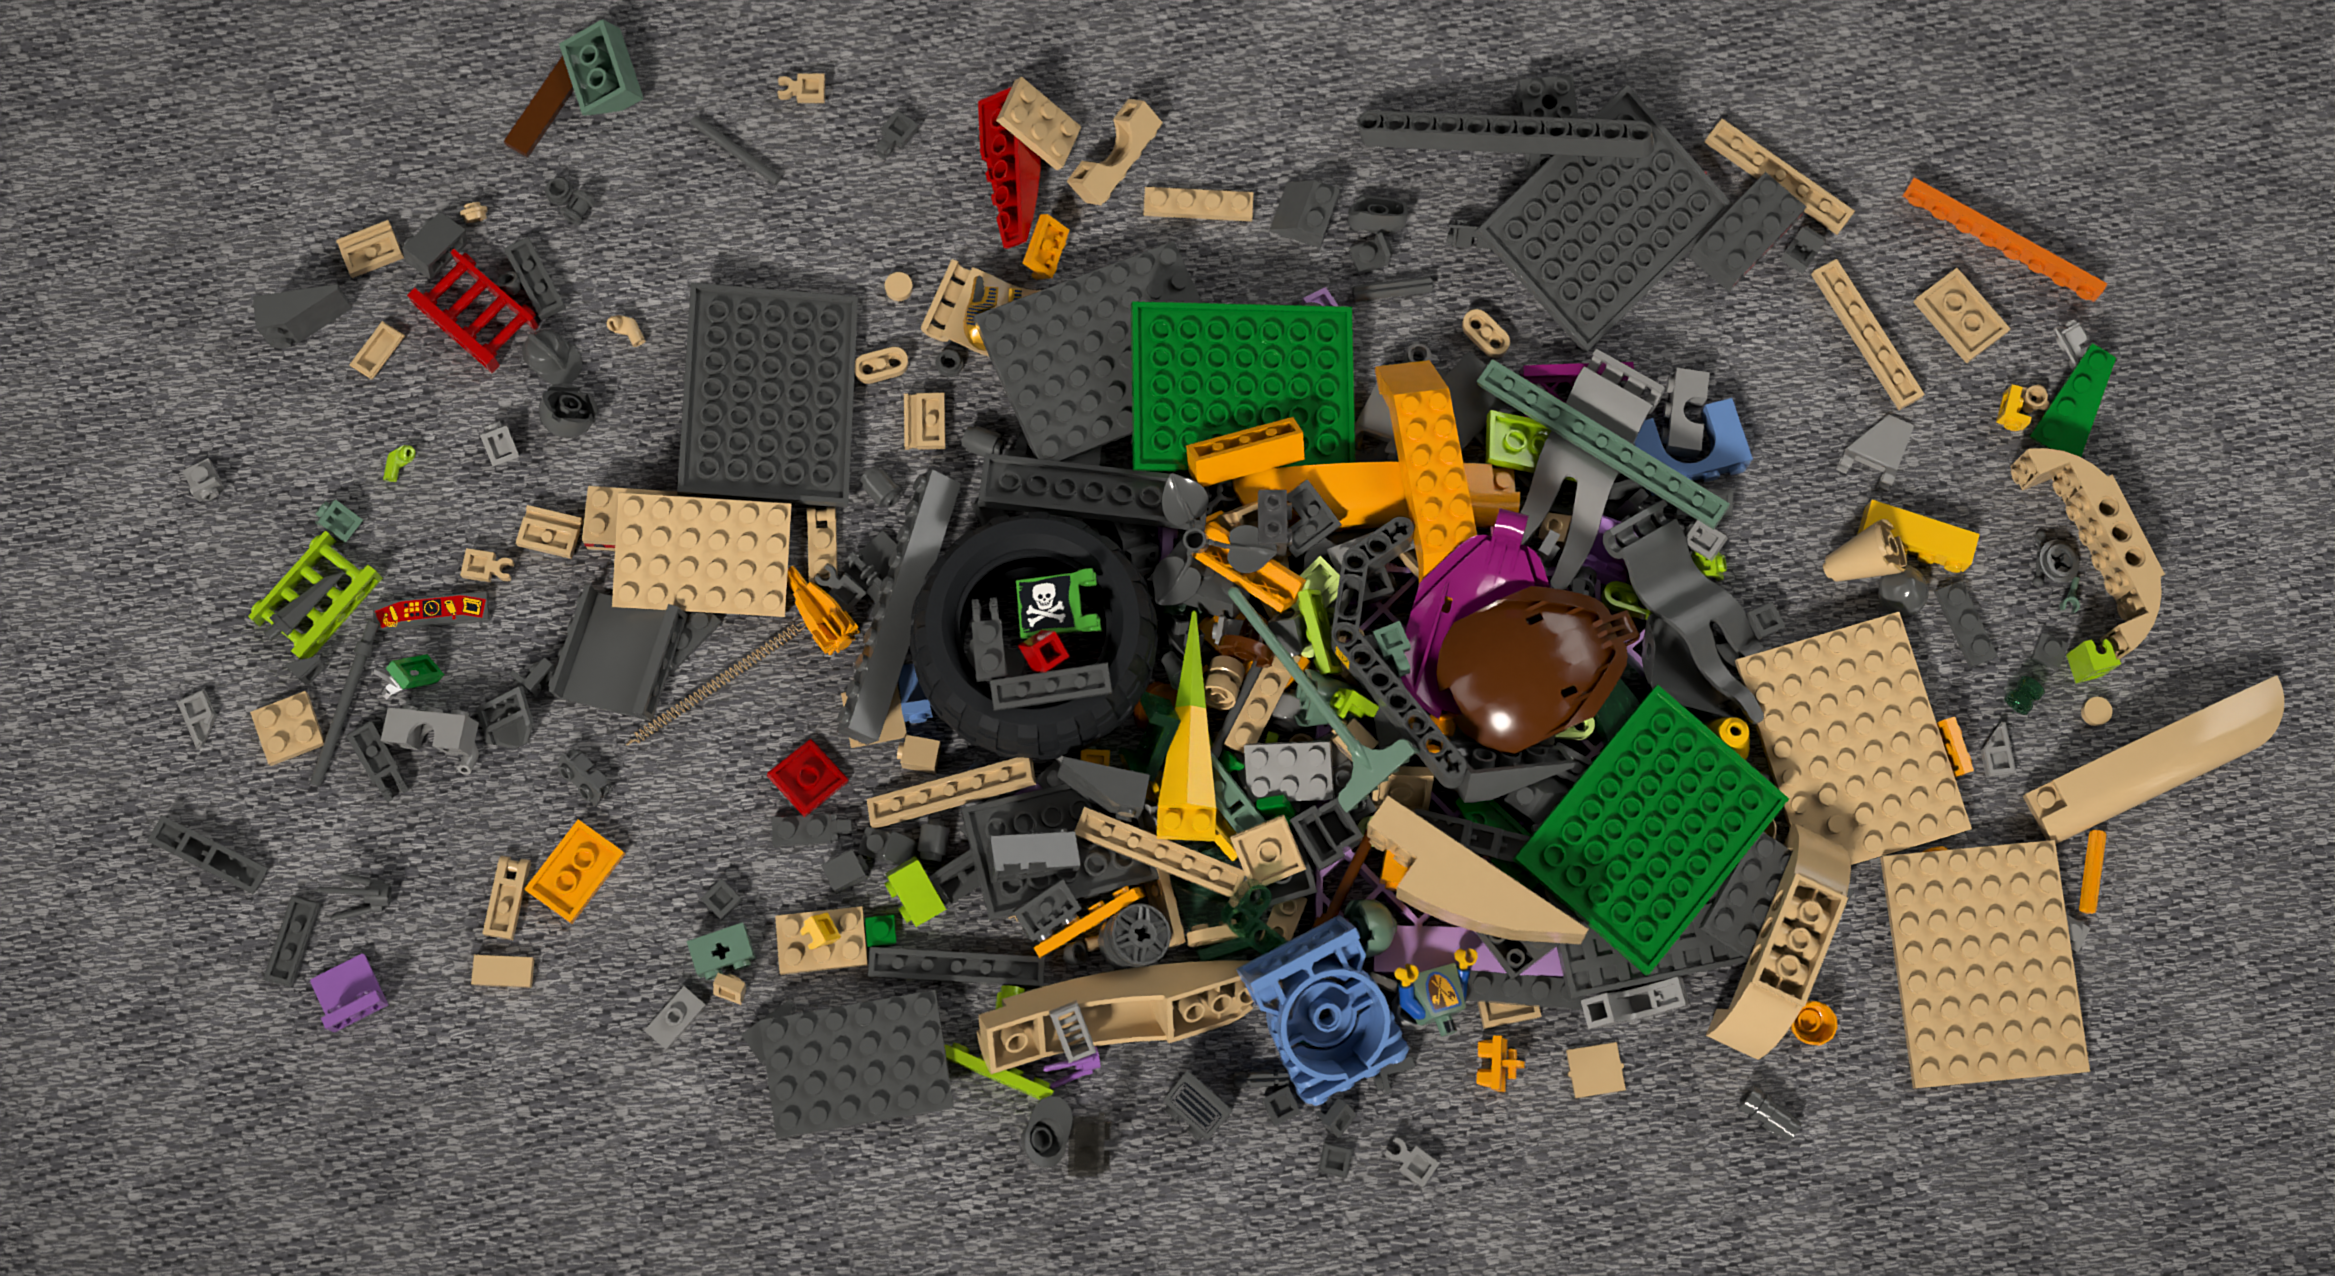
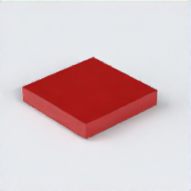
[767,738,849,817]

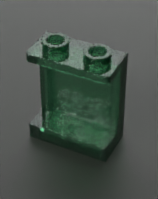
[1118,692,1181,782]

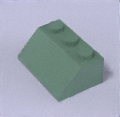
[559,19,644,116]

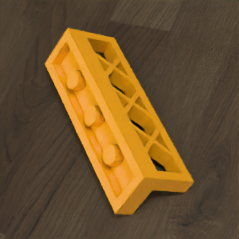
[1193,521,1307,613]

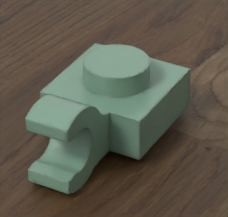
[1373,621,1411,677]

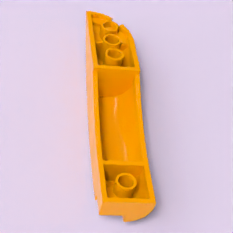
[1232,462,1520,532]

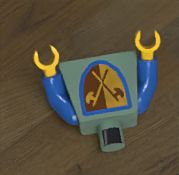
[1395,948,1478,1037]

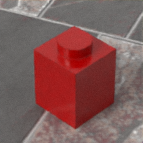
[1018,630,1069,672]

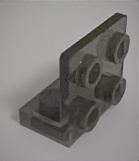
[1068,1113,1111,1177]

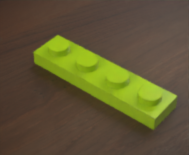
[945,1042,1054,1100]

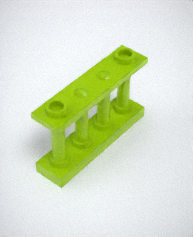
[248,531,383,660]

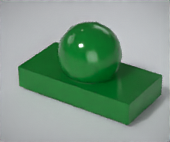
[1256,795,1299,835]

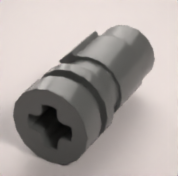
[1738,1085,1802,1141]

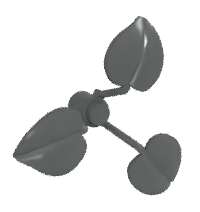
[1153,473,1278,606]

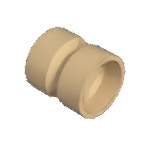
[1203,655,1245,710]

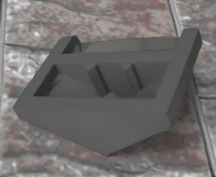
[476,686,534,749]

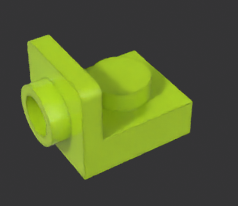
[1692,551,1727,581]
[1329,688,1379,718]

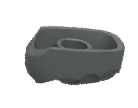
[1347,196,1408,234]

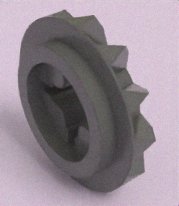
[2036,540,2079,584]

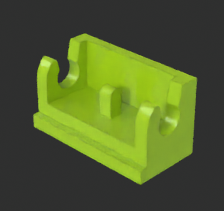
[2066,639,2121,684]

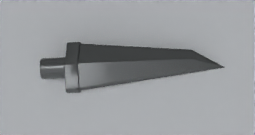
[263,572,345,641]

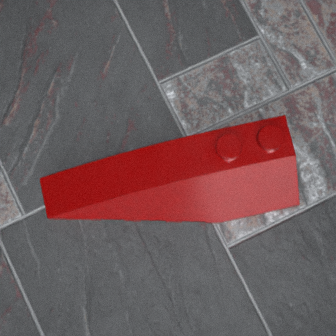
[978,87,1041,249]

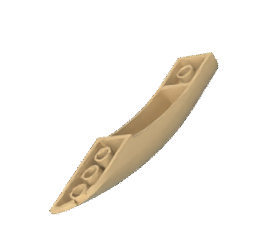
[2023,675,2284,845]

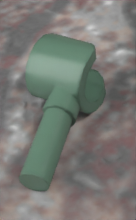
[2059,577,2080,614]

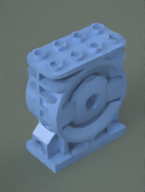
[1236,915,1409,1106]

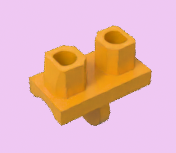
[1476,1036,1525,1092]

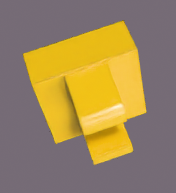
[800,912,841,949]

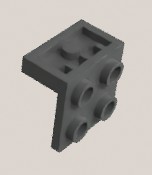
[1012,879,1082,942]

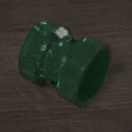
[2004,675,2045,715]

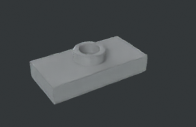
[644,986,707,1050]

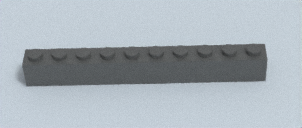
[836,469,961,745]

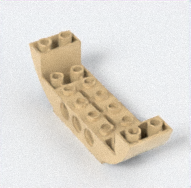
[2010,448,2165,659]
[1706,823,1851,1060]

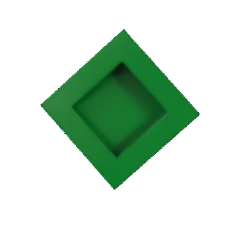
[865,915,897,948]

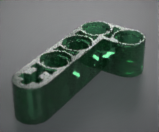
[1221,879,1289,955]

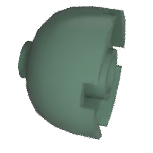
[1344,899,1397,958]

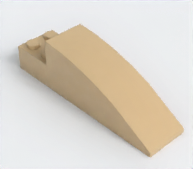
[1367,796,1589,944]

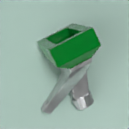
[374,654,444,701]

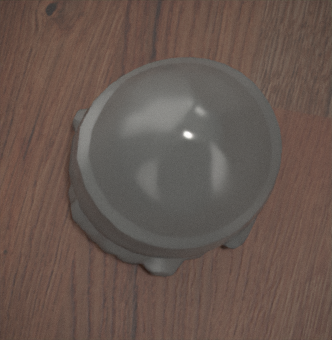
[1878,565,1929,617]

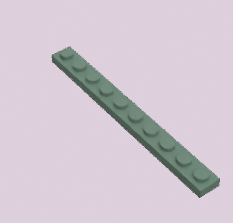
[1477,359,1730,530]

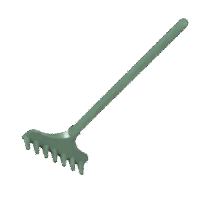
[1228,587,1420,813]

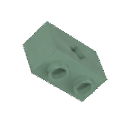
[686,922,756,980]

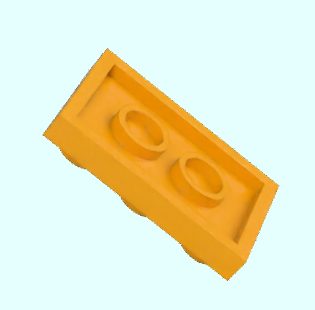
[524,819,625,924]

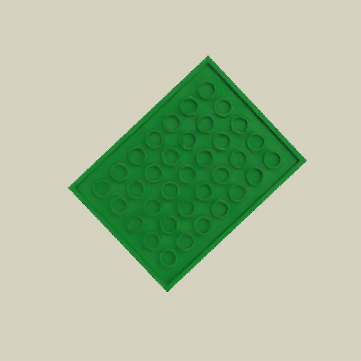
[1131,301,1355,472]
[1513,684,1789,975]

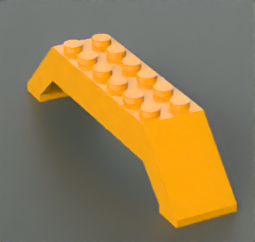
[1375,360,1477,613]

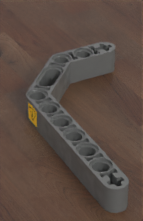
[1331,517,1466,788]

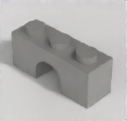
[1660,368,1710,459]
[380,704,479,756]

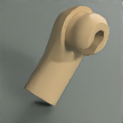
[606,315,645,347]

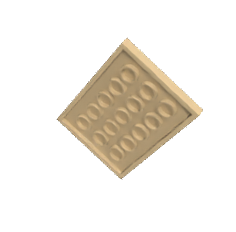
[612,492,791,617]

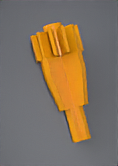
[787,566,860,655]

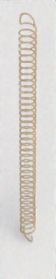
[626,622,806,745]

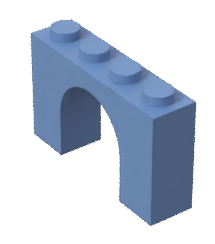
[1634,398,1753,496]

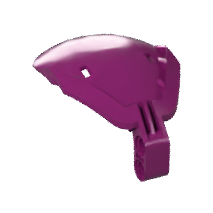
[1401,508,1550,719]

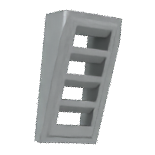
[1049,1000,1096,1063]

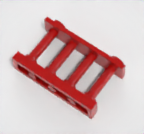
[407,249,539,373]

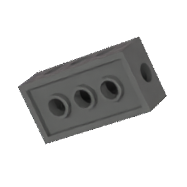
[1515,75,1579,180]

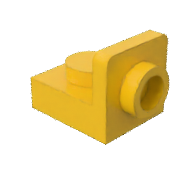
[1996,384,2032,431]

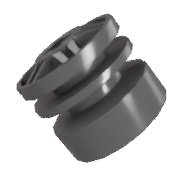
[1098,904,1171,970]

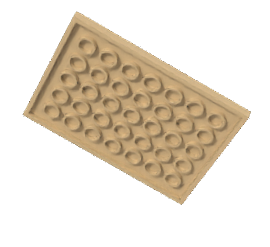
[1735,612,1972,865]
[1880,840,2090,1089]

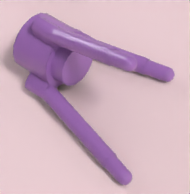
[1043,1046,1100,1089]

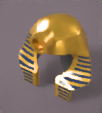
[963,276,1022,351]

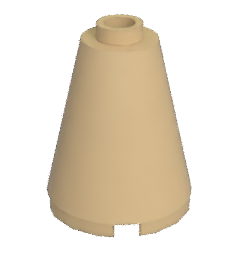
[1823,519,1907,582]

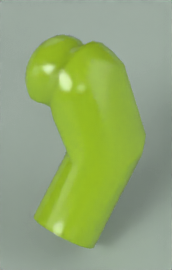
[383,445,416,482]

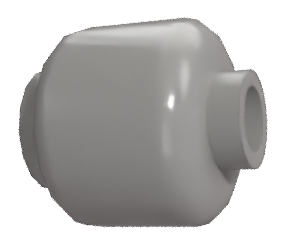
[1270,689,1303,734]

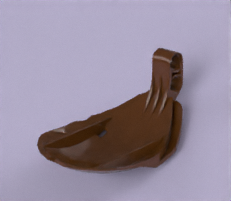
[1436,586,1640,753]

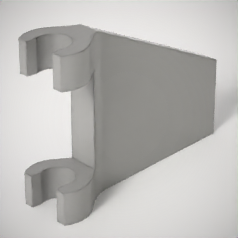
[1355,383,1399,462]
[1836,415,1914,491]

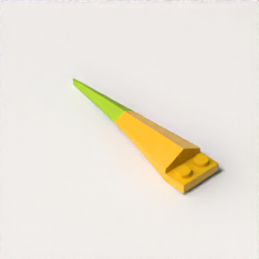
[1157,610,1216,841]

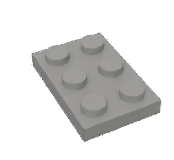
[1244,740,1335,802]

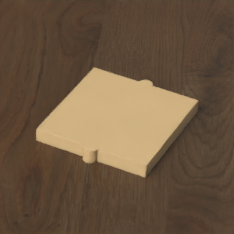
[1566,1042,1626,1098]

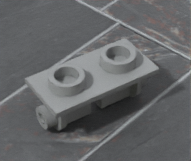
[2054,319,2089,370]

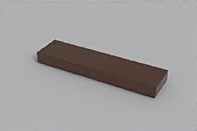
[503,55,574,157]

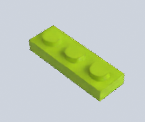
[1297,589,1343,675]

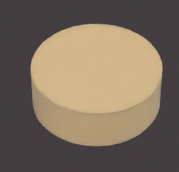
[885,272,913,301]
[2081,697,2112,726]

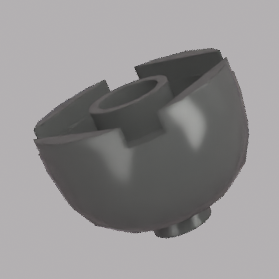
[539,383,598,438]

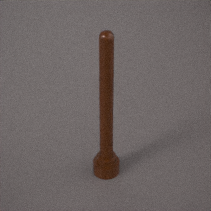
[1312,808,1379,928]

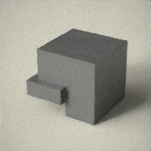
[1289,797,1363,871]

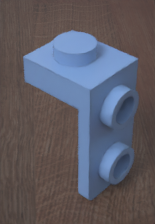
[898,663,933,723]

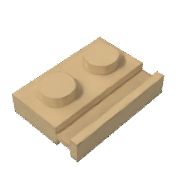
[336,220,404,278]
[904,393,946,450]
[516,505,583,559]

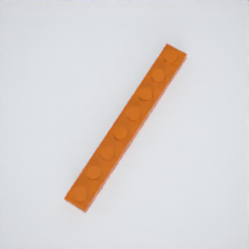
[1902,177,2108,301]

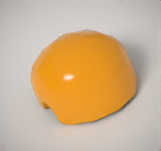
[1790,1000,1838,1046]

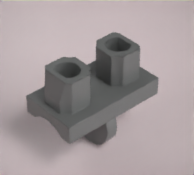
[1160,613,1211,660]

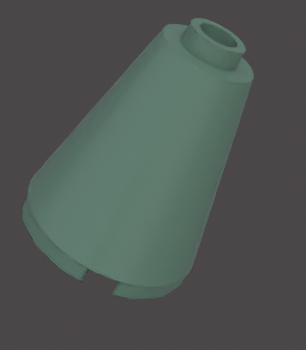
[1295,669,1371,727]

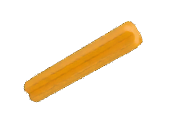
[2079,830,2107,914]

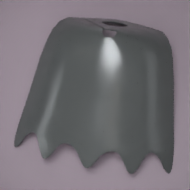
[1641,614,1736,718]

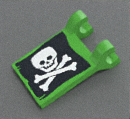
[1016,568,1101,639]

